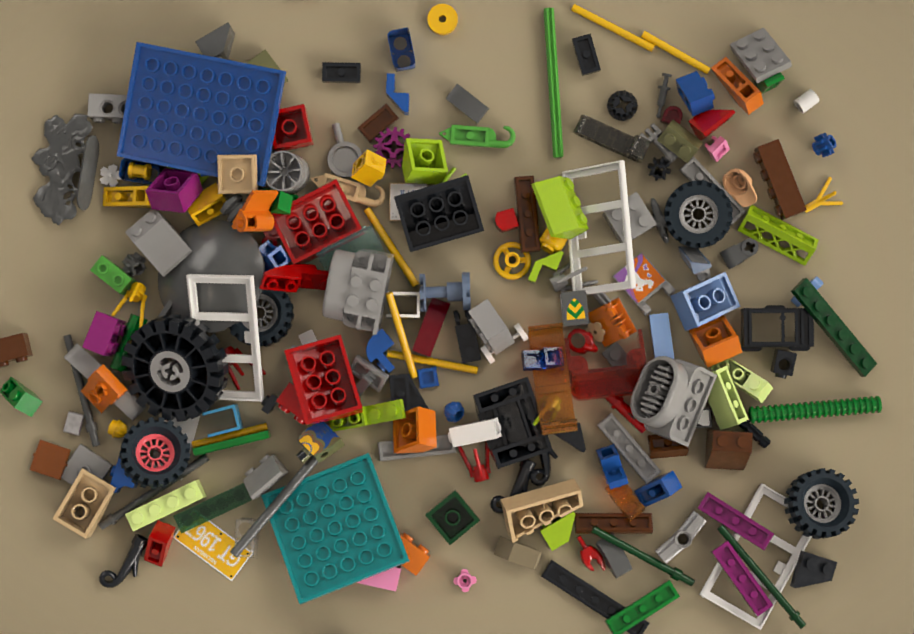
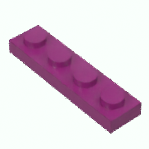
[698,492,775,551]
[711,541,773,617]

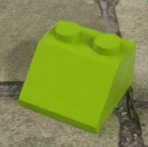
[402,138,448,184]

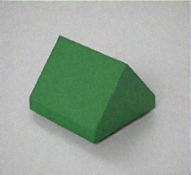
[271,191,293,215]

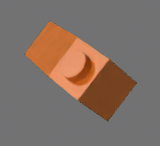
[711,57,764,115]

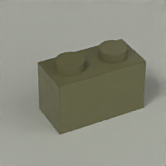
[657,120,703,163]

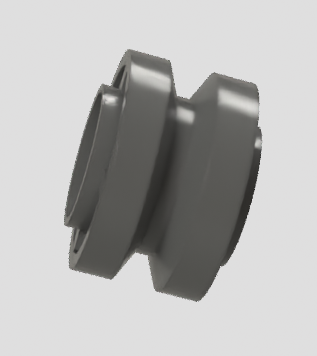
[220,194,246,223]

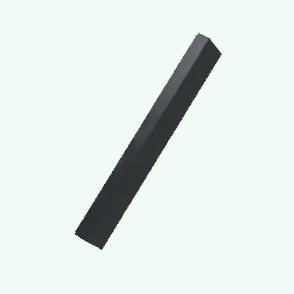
[541,560,649,634]

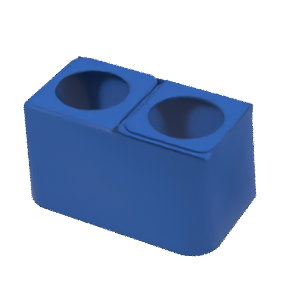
[388,27,415,72]
[119,158,162,185]

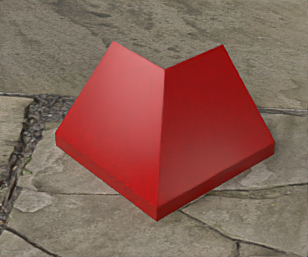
[688,110,736,141]

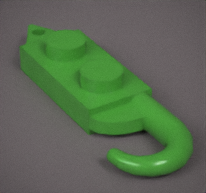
[439,125,516,148]

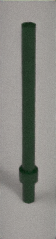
[591,526,695,586]

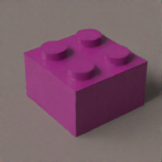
[145,168,203,213]
[82,311,126,357]

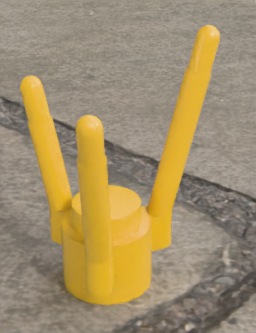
[111,282,147,328]

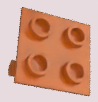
[588,297,637,347]

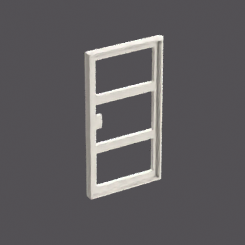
[562,160,636,295]
[186,274,264,402]
[699,483,816,630]

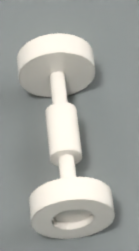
[480,323,529,364]

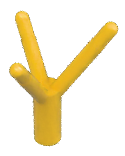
[805,177,843,213]

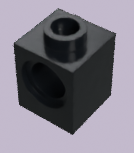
[770,349,797,379]

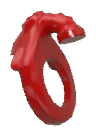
[567,328,598,354]

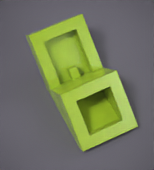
[528,251,564,284]

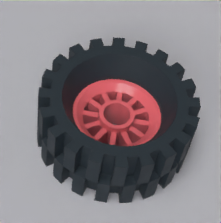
[119,417,190,489]

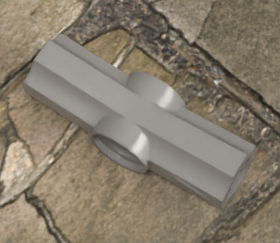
[655,511,707,564]

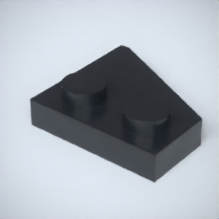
[389,374,429,411]

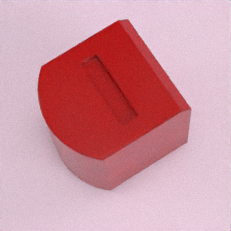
[495,208,519,233]

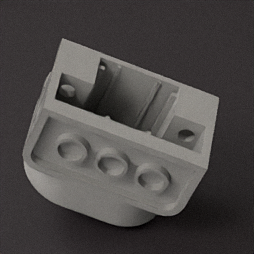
[322,249,395,335]
[630,356,717,447]

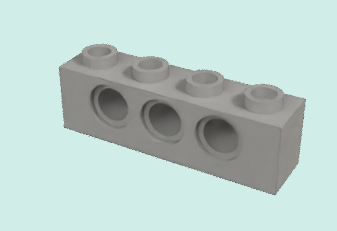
[87,93,127,124]

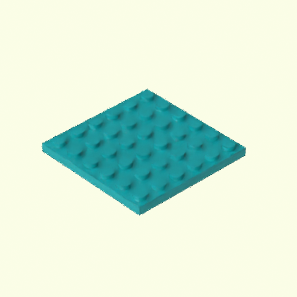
[261,453,410,605]

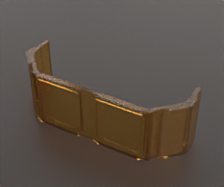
[528,322,578,435]

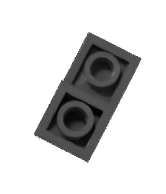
[446,84,489,123]
[596,534,632,579]

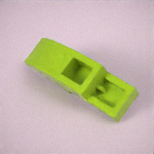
[329,399,406,432]

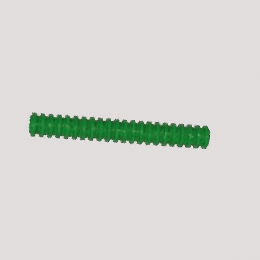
[748,396,882,424]

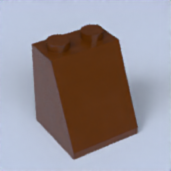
[705,430,753,470]

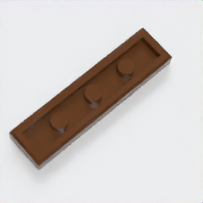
[514,176,541,253]
[575,513,653,534]

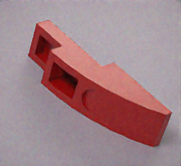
[259,264,329,293]

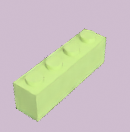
[125,479,207,531]

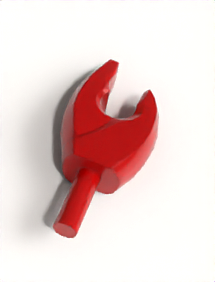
[576,535,606,571]

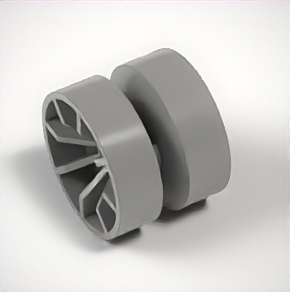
[266,151,310,194]

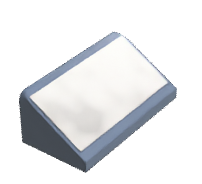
[678,246,712,274]

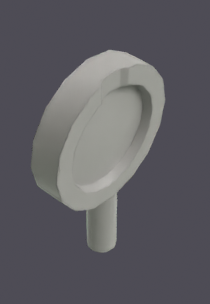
[327,123,362,178]

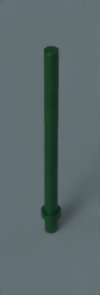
[717,524,806,629]

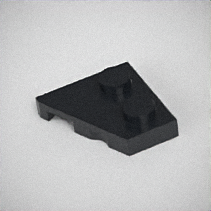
[790,551,837,588]

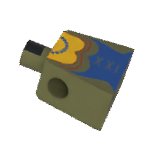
[296,422,345,463]

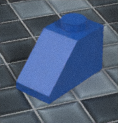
[634,470,682,508]

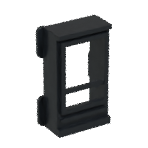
[741,305,814,351]

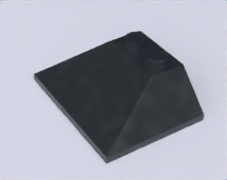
[473,377,553,469]

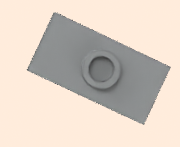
[350,355,389,392]

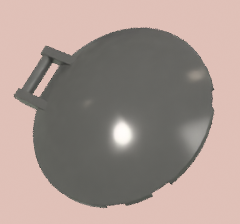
[158,219,265,333]

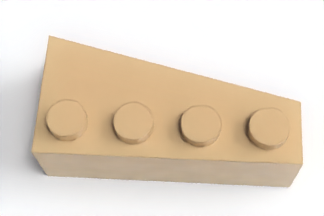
[500,479,583,543]

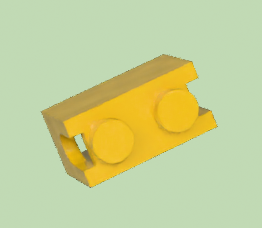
[187,182,227,227]

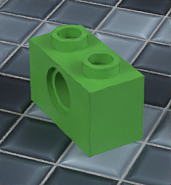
[90,255,136,295]

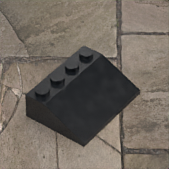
[394,175,484,252]

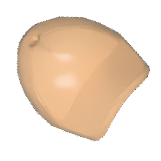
[722,168,757,207]

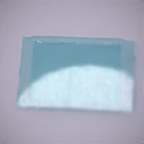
[316,226,385,271]

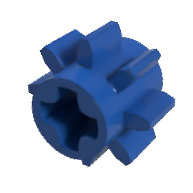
[812,133,837,158]

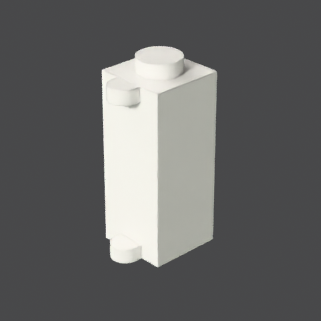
[448,417,502,447]

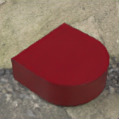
[660,106,683,125]

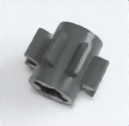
[122,252,147,277]

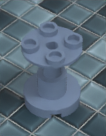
[419,272,471,312]

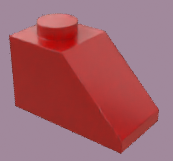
[144,520,176,567]

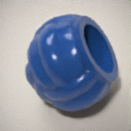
[444,402,464,422]

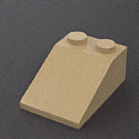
[53,468,116,539]

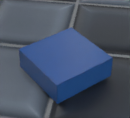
[417,367,439,389]

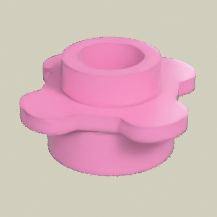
[453,569,477,592]

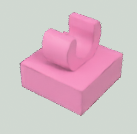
[704,136,730,162]

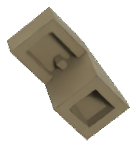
[494,536,542,570]

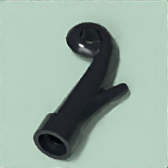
[530,422,558,486]
[490,459,537,513]
[99,534,148,588]

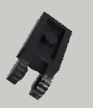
[453,310,481,364]

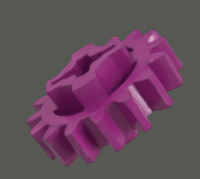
[373,127,410,169]

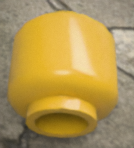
[539,228,568,254]

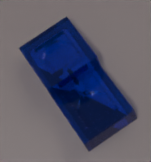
[521,347,564,371]

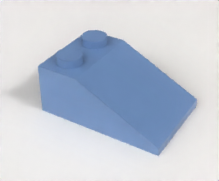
[670,272,741,331]

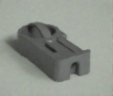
[356,371,376,397]

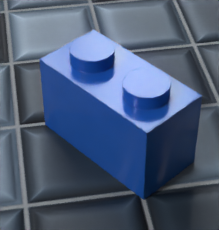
[676,71,715,116]

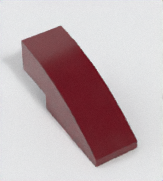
[412,298,450,357]

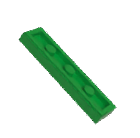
[193,430,271,456]
[604,580,680,634]

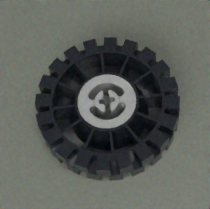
[121,314,229,422]

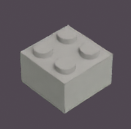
[602,192,657,243]
[468,299,515,355]

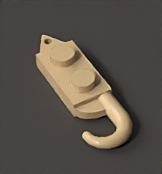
[311,173,385,207]

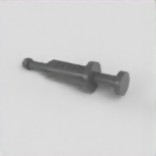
[656,73,672,118]

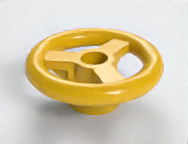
[493,242,531,280]

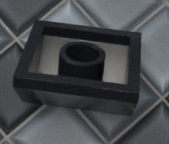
[549,422,586,453]

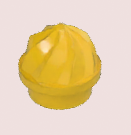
[107,419,127,438]

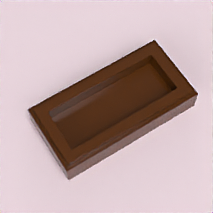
[358,104,399,143]

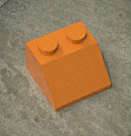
[688,315,743,368]
[393,406,437,454]

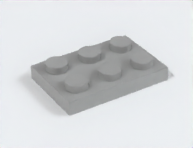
[730,28,792,83]

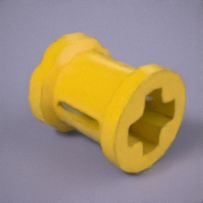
[128,162,152,181]

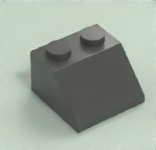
[195,22,235,60]

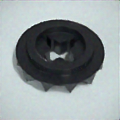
[607,90,638,121]

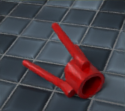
[223,346,266,390]
[457,441,491,482]

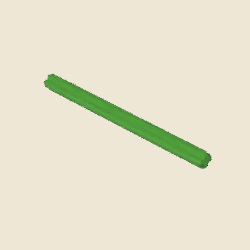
[544,7,563,158]

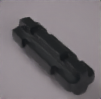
[738,420,771,448]

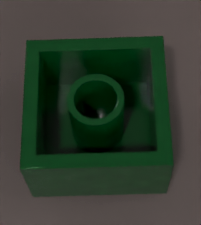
[425,489,480,545]

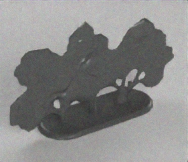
[31,114,99,225]

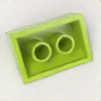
[531,176,589,239]

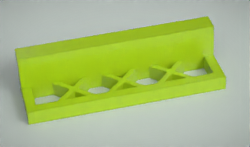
[737,205,819,266]

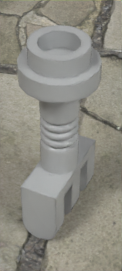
[639,123,678,163]

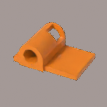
[231,190,279,232]
[81,364,128,414]

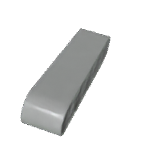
[64,343,146,421]

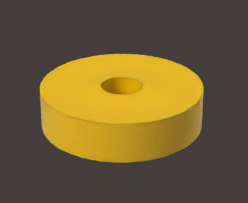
[427,4,458,35]

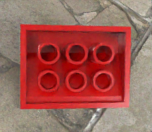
[272,179,364,265]
[284,334,363,425]

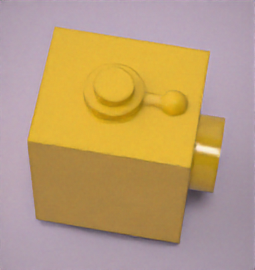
[351,149,387,187]

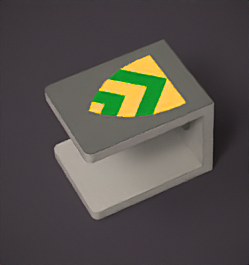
[560,290,589,327]

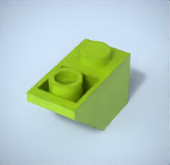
[540,511,575,551]

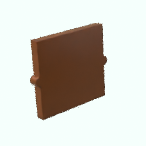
[30,440,71,480]

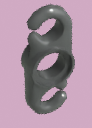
[650,198,669,244]

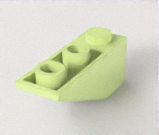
[711,358,773,403]

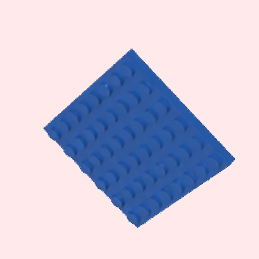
[117,42,286,187]

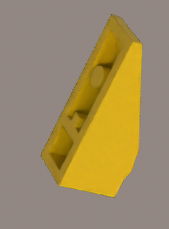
[103,186,151,208]

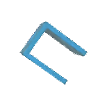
[202,404,244,438]

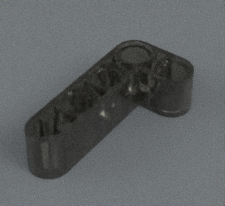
[574,115,651,163]

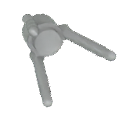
[549,262,598,293]

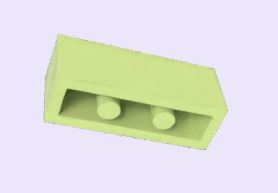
[708,366,748,430]

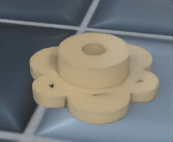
[585,322,606,342]

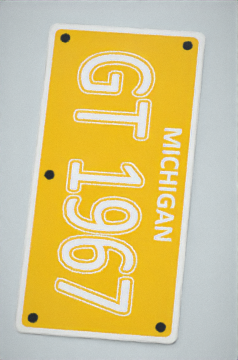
[173,510,252,581]

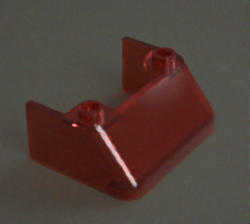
[564,329,646,401]

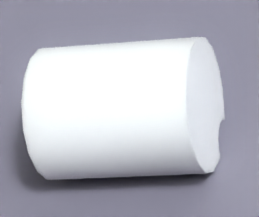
[793,89,820,114]

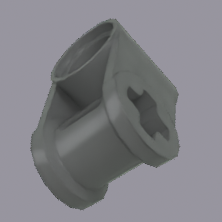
[720,239,759,269]

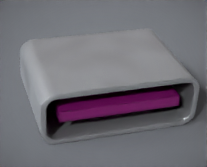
[63,411,85,436]

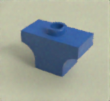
[258,240,291,272]
[110,458,138,493]

